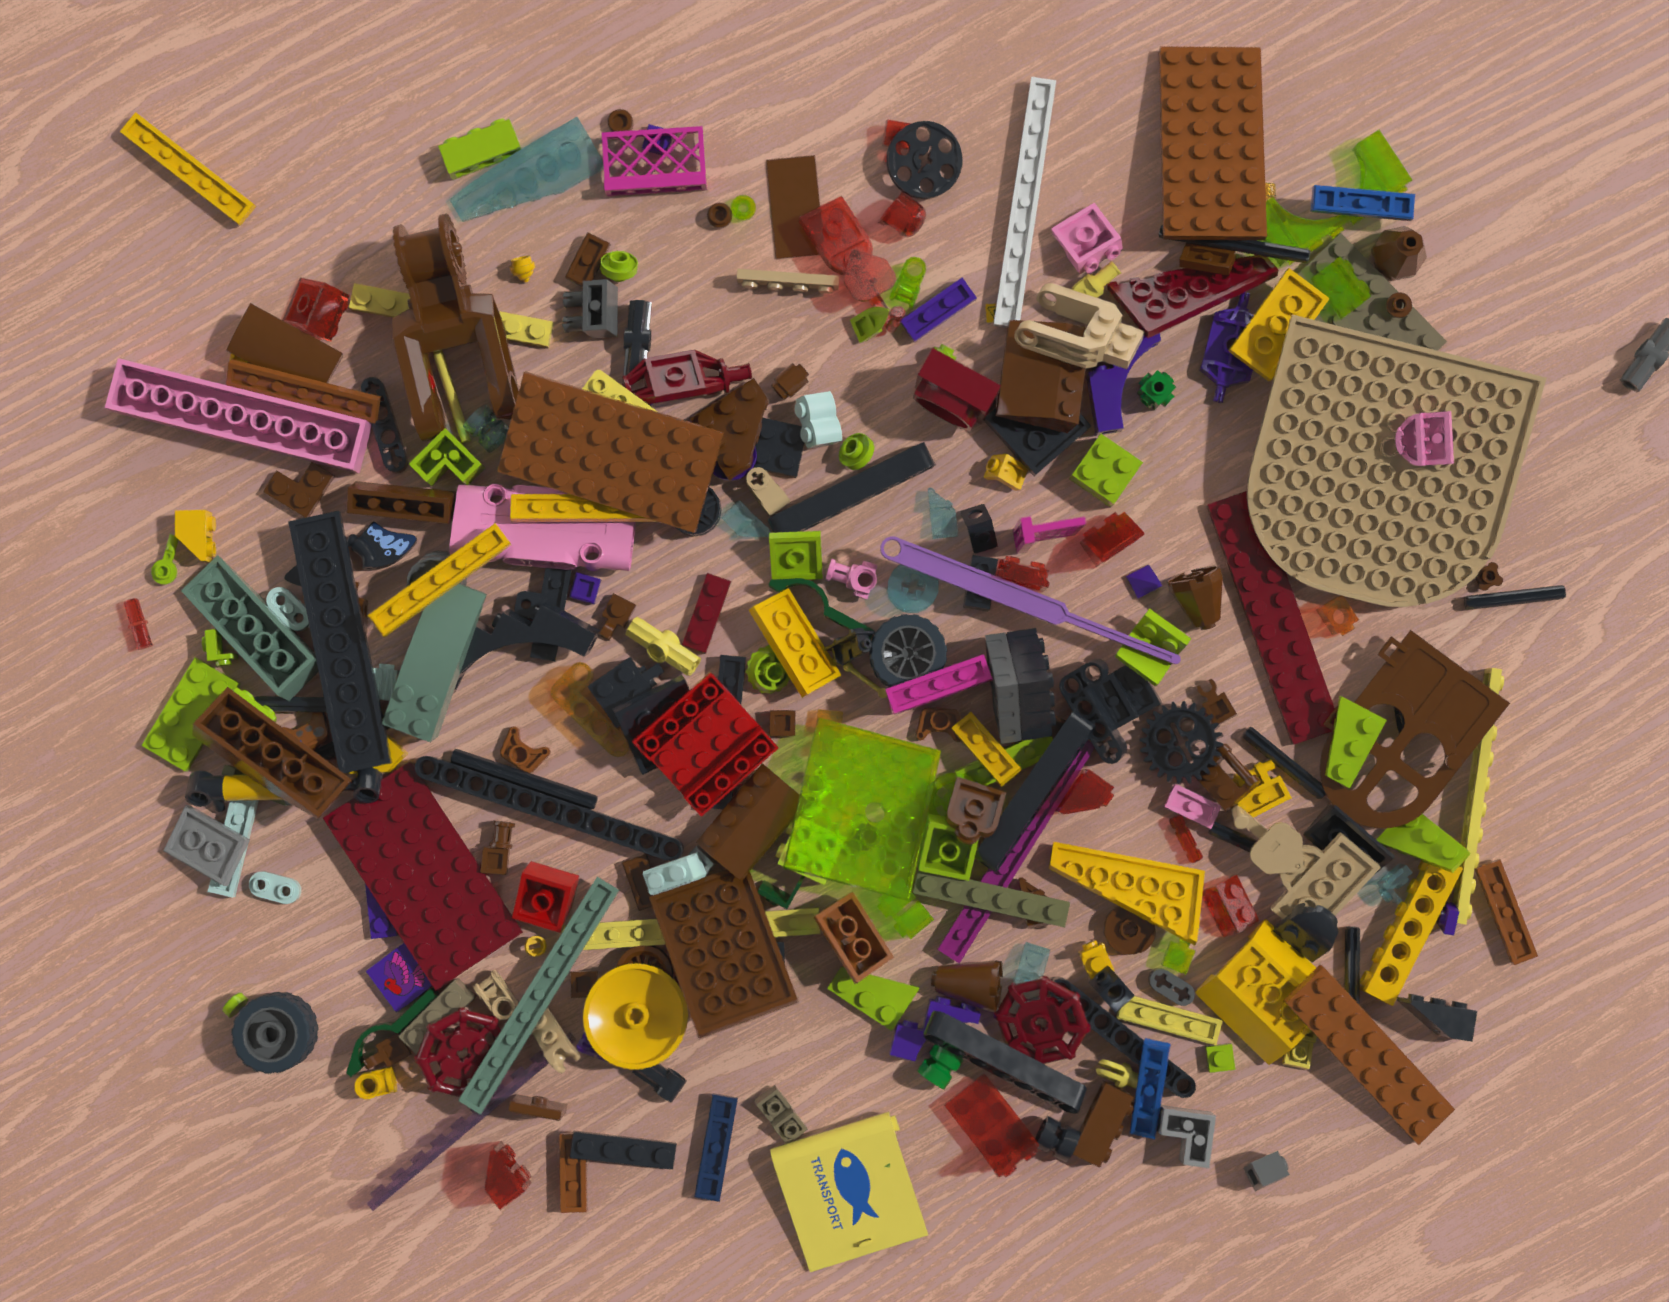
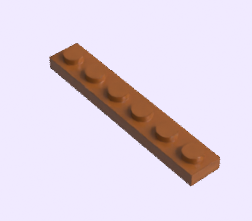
[226,359,381,423]

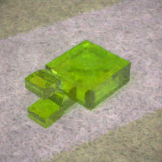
[1161,938,1195,975]

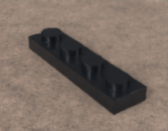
[570,1130,677,1170]

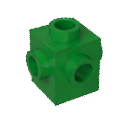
[1136,370,1176,410]

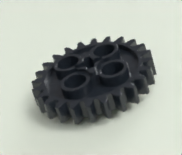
[1139,701,1224,785]

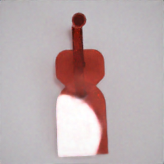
[798,196,906,333]

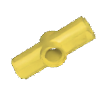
[625,617,701,676]

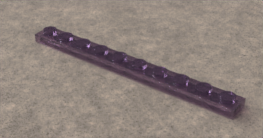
[366,1032,576,1211]

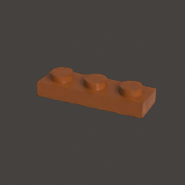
[559,1133,587,1213]

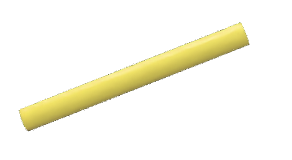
[432,350,471,443]

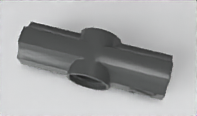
[1620,318,1669,392]

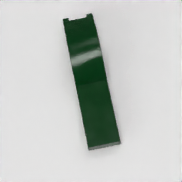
[768,578,875,639]
[346,987,440,1078]

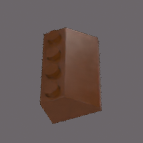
[696,763,808,881]

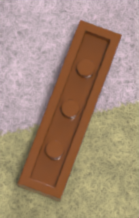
[1474,859,1538,965]

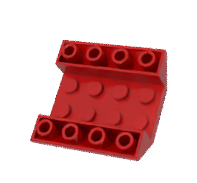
[632,672,779,817]

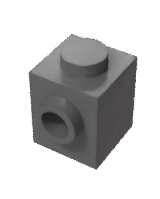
[1243,1151,1290,1192]

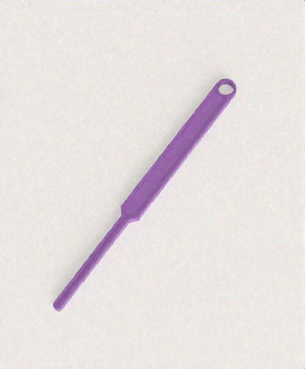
[880,536,1181,664]

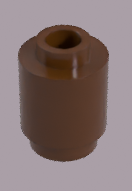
[771,363,809,400]

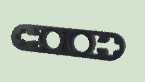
[361,377,408,474]

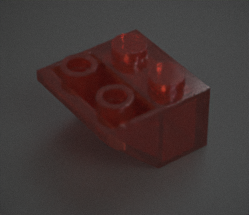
[484,1141,532,1210]

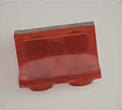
[1202,874,1260,937]

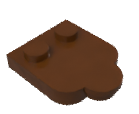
[946,777,1007,845]

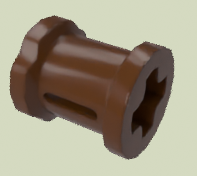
[489,820,515,849]

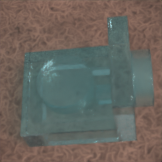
[1376,863,1413,904]

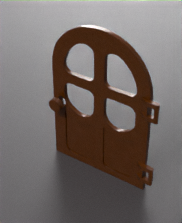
[1320,630,1510,828]

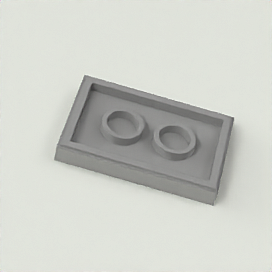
[163,805,250,886]

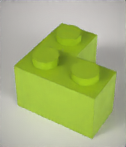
[409,428,485,486]

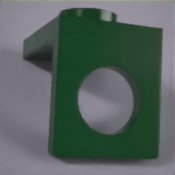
[757,875,805,909]

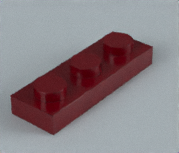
[682,573,732,653]

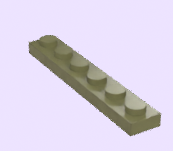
[913,871,1070,928]

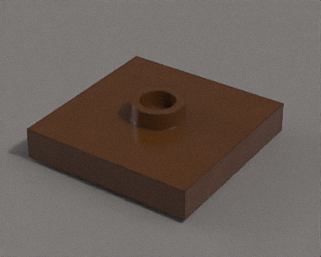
[509,1094,568,1121]

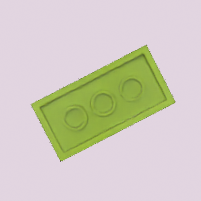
[141,658,241,772]

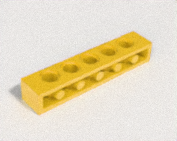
[1360,860,1463,1006]

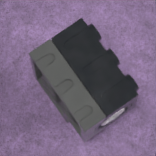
[985,628,1056,744]

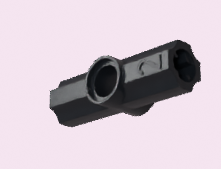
[623,300,652,379]

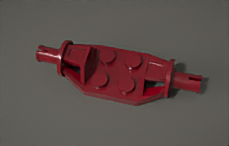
[621,349,752,406]

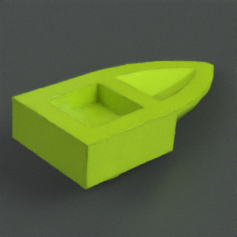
[850,307,889,343]

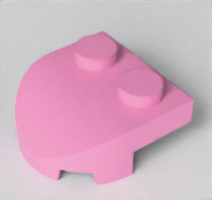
[1395,411,1454,466]

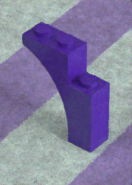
[1086,333,1161,436]

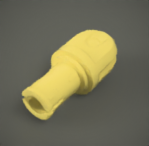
[1071,261,1121,298]
[1096,1059,1139,1089]

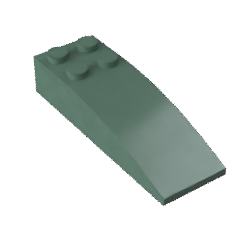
[181,555,319,701]
[382,583,487,742]

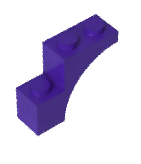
[889,996,981,1061]

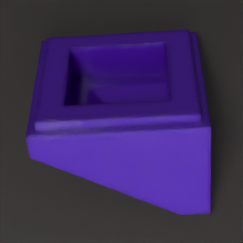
[1126,565,1162,599]

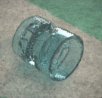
[463,404,509,453]

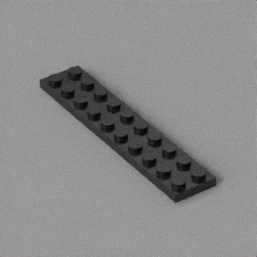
[288,511,392,774]

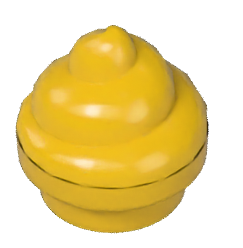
[510,255,535,283]

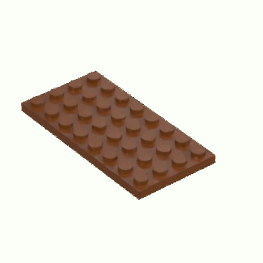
[1159,46,1267,240]
[497,371,724,533]

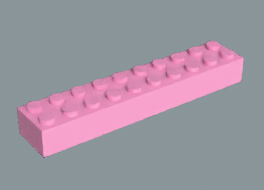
[105,358,372,474]

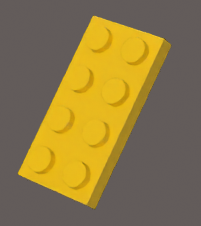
[1228,268,1330,381]
[748,588,841,698]

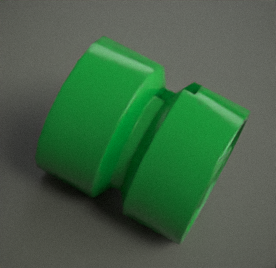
[917,1044,964,1090]

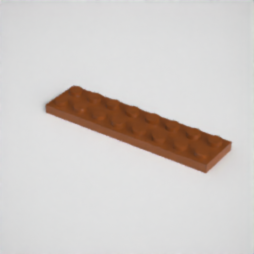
[1283,964,1455,1145]

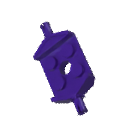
[1199,292,1254,403]

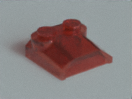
[996,556,1050,592]

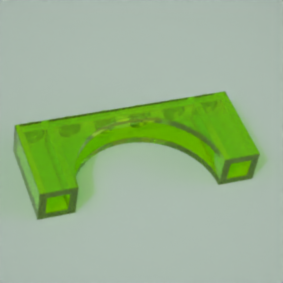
[1263,130,1412,266]

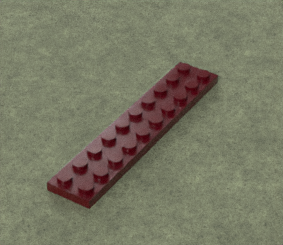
[1206,491,1337,745]

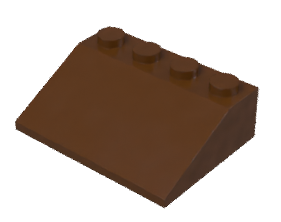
[996,320,1086,433]

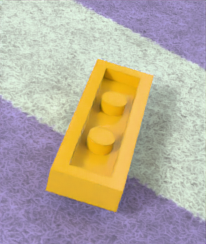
[952,712,1021,787]

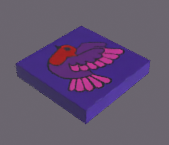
[366,943,432,1013]

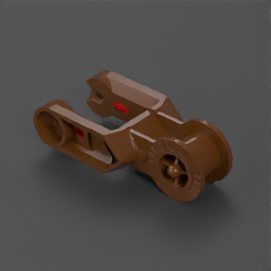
[392,213,519,442]

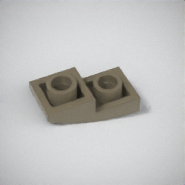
[754,1085,808,1144]

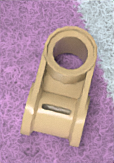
[746,467,790,517]
[473,970,518,1020]

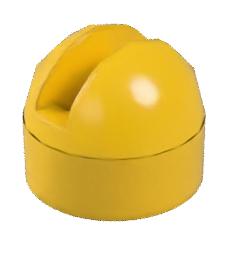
[525,936,546,957]

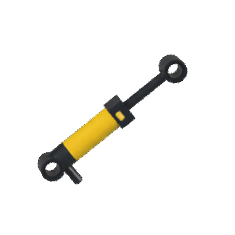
[185,768,382,812]

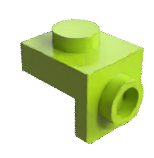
[202,629,239,666]

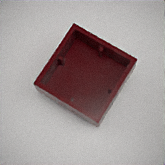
[913,348,1001,432]

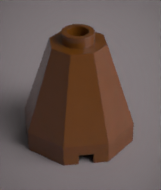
[1371,226,1427,281]
[1167,565,1223,630]

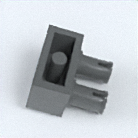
[562,279,618,338]

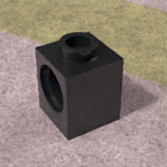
[1089,965,1135,1013]

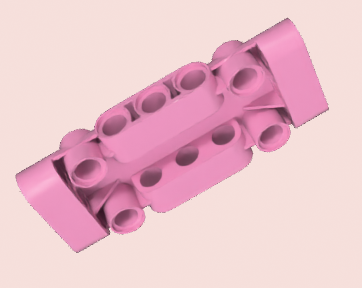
[450,484,636,571]

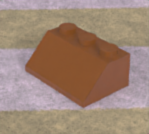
[813,892,894,984]

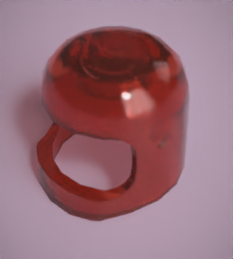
[878,191,926,237]

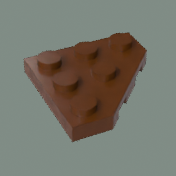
[690,378,769,481]

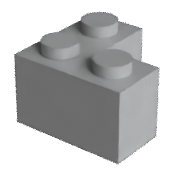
[1157,1105,1216,1168]

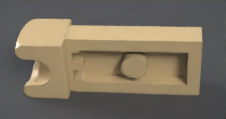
[532,1007,580,1073]

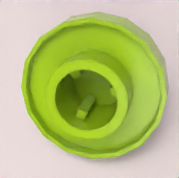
[600,251,638,282]
[838,433,874,470]

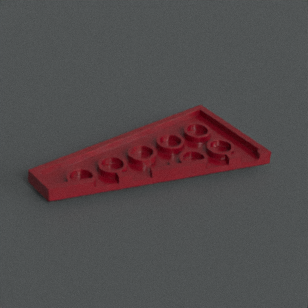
[1107,255,1278,339]

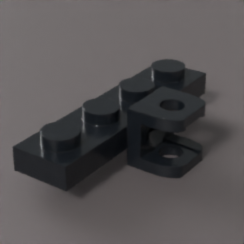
[514,568,571,662]

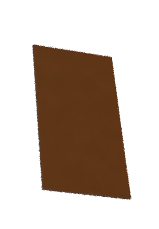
[766,155,825,259]

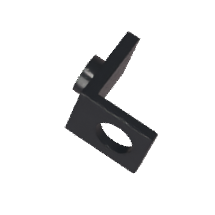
[960,504,998,554]

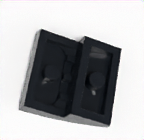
[1092,665,1162,728]

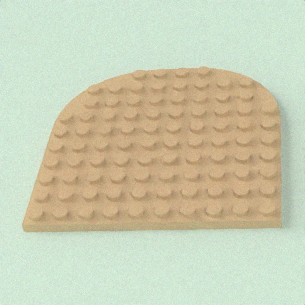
[1247,315,1547,607]

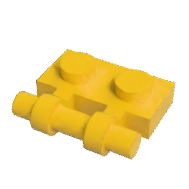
[1232,759,1292,818]

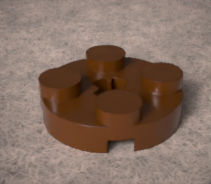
[1103,906,1156,955]

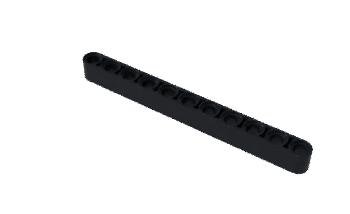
[415,756,684,861]

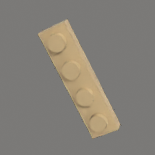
[737,269,839,294]

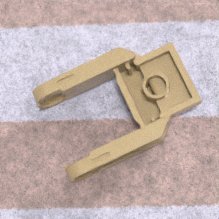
[1014,283,1145,369]

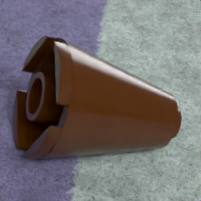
[931,960,1003,1012]

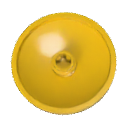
[583,964,688,1069]

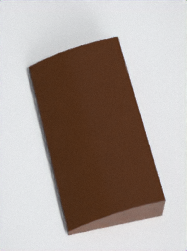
[226,303,343,383]

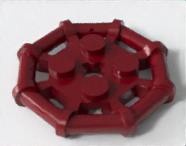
[994,976,1091,1064]
[414,1007,502,1097]

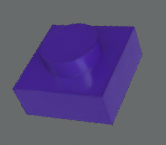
[1436,902,1460,936]

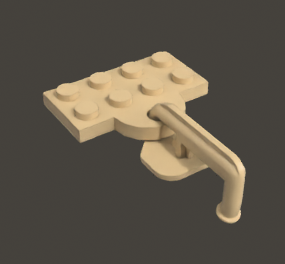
[1231,806,1381,919]

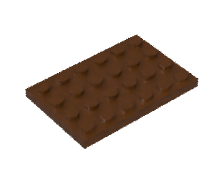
[649,869,799,1039]

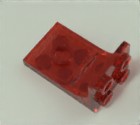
[944,1073,1039,1178]

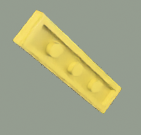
[1116,996,1223,1045]

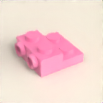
[1051,203,1123,274]

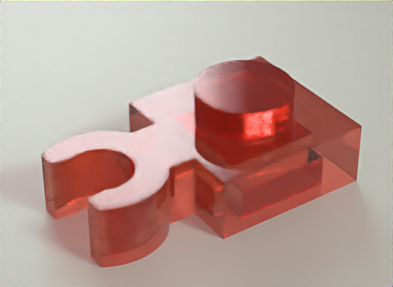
[882,120,911,165]

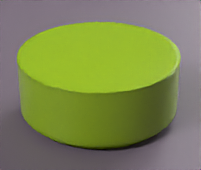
[222,993,248,1018]

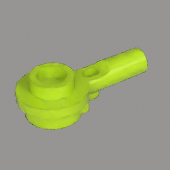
[151,534,179,585]

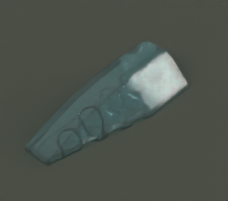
[449,117,604,222]

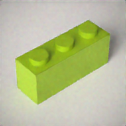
[438,119,524,180]

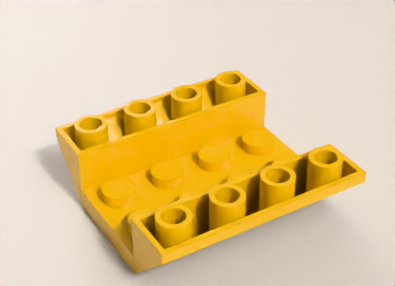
[1195,919,1316,1065]

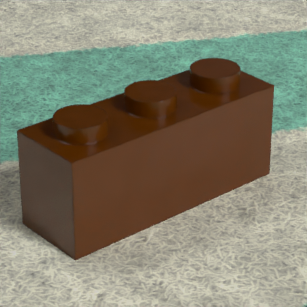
[1073,1080,1134,1168]

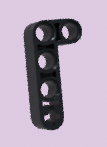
[1059,659,1127,764]

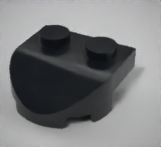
[1273,903,1339,962]

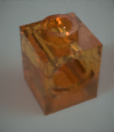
[1316,595,1359,636]

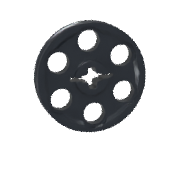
[886,121,963,199]

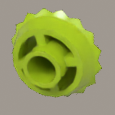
[746,645,790,694]

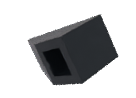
[1397,994,1477,1042]

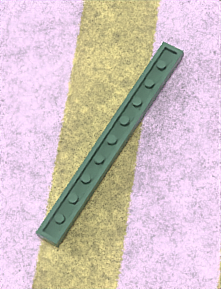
[458,877,620,1115]

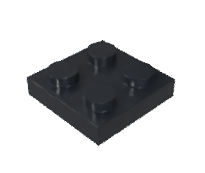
[753,418,804,478]

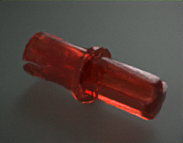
[124,598,153,650]

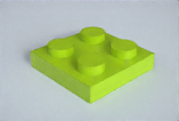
[769,531,823,579]

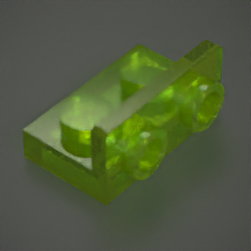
[1311,256,1371,319]

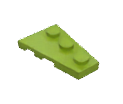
[1325,695,1387,788]
[1376,814,1470,873]
[827,966,920,1031]

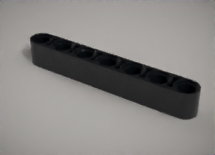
[767,442,936,533]
[975,711,1096,872]
[1048,976,1196,1098]
[923,1011,1087,1114]

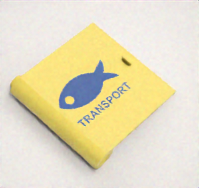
[770,1111,928,1272]

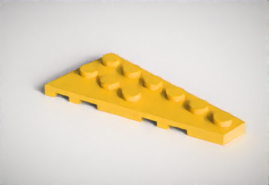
[1049,842,1205,946]

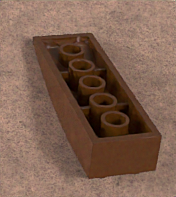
[193,687,352,819]

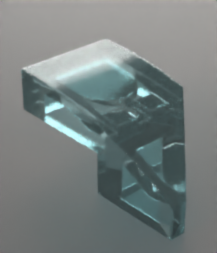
[928,488,958,539]
[721,500,772,537]
[1013,942,1050,984]

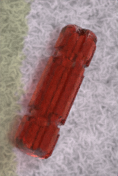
[1169,815,1203,863]

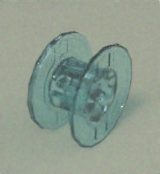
[887,565,939,613]

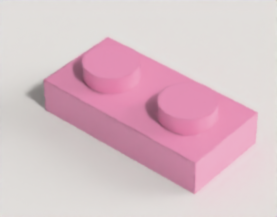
[1163,784,1221,829]

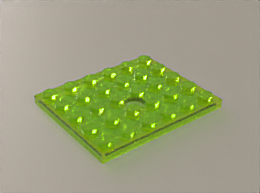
[783,717,941,900]

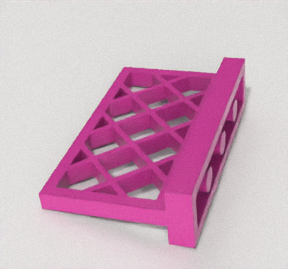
[602,126,707,196]
[1012,516,1086,554]
[885,654,993,715]

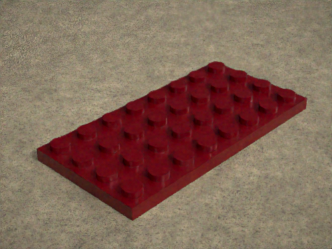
[323,761,523,991]

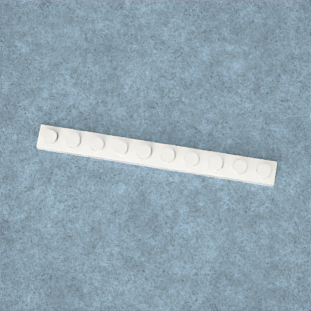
[993,77,1056,328]

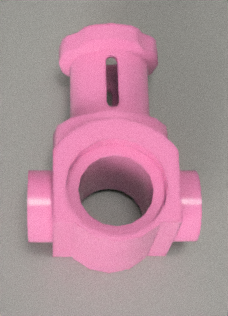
[825,559,878,600]

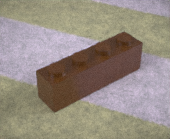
[347,481,456,524]

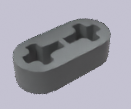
[1148,968,1195,1006]

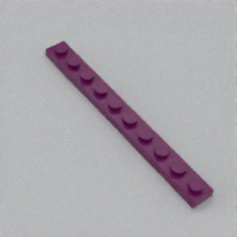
[937,741,1095,964]

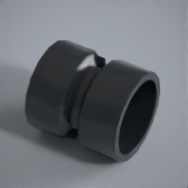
[1033,1115,1081,1162]

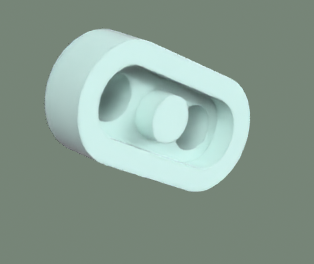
[266,587,309,631]
[249,871,301,904]

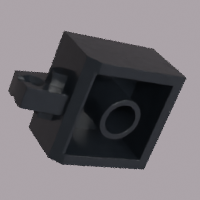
[587,657,665,729]

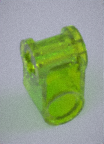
[889,257,926,309]

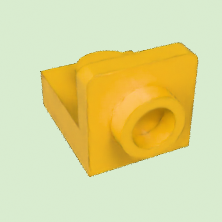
[984,454,1028,491]
[1078,940,1115,980]

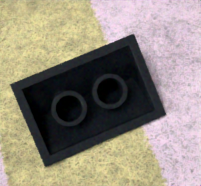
[1303,805,1395,875]

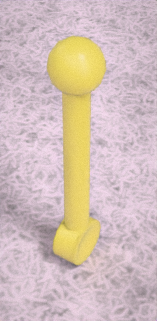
[843,662,887,698]

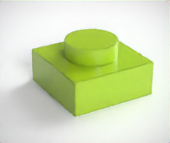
[1205,1043,1235,1073]

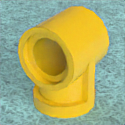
[355,1067,397,1099]

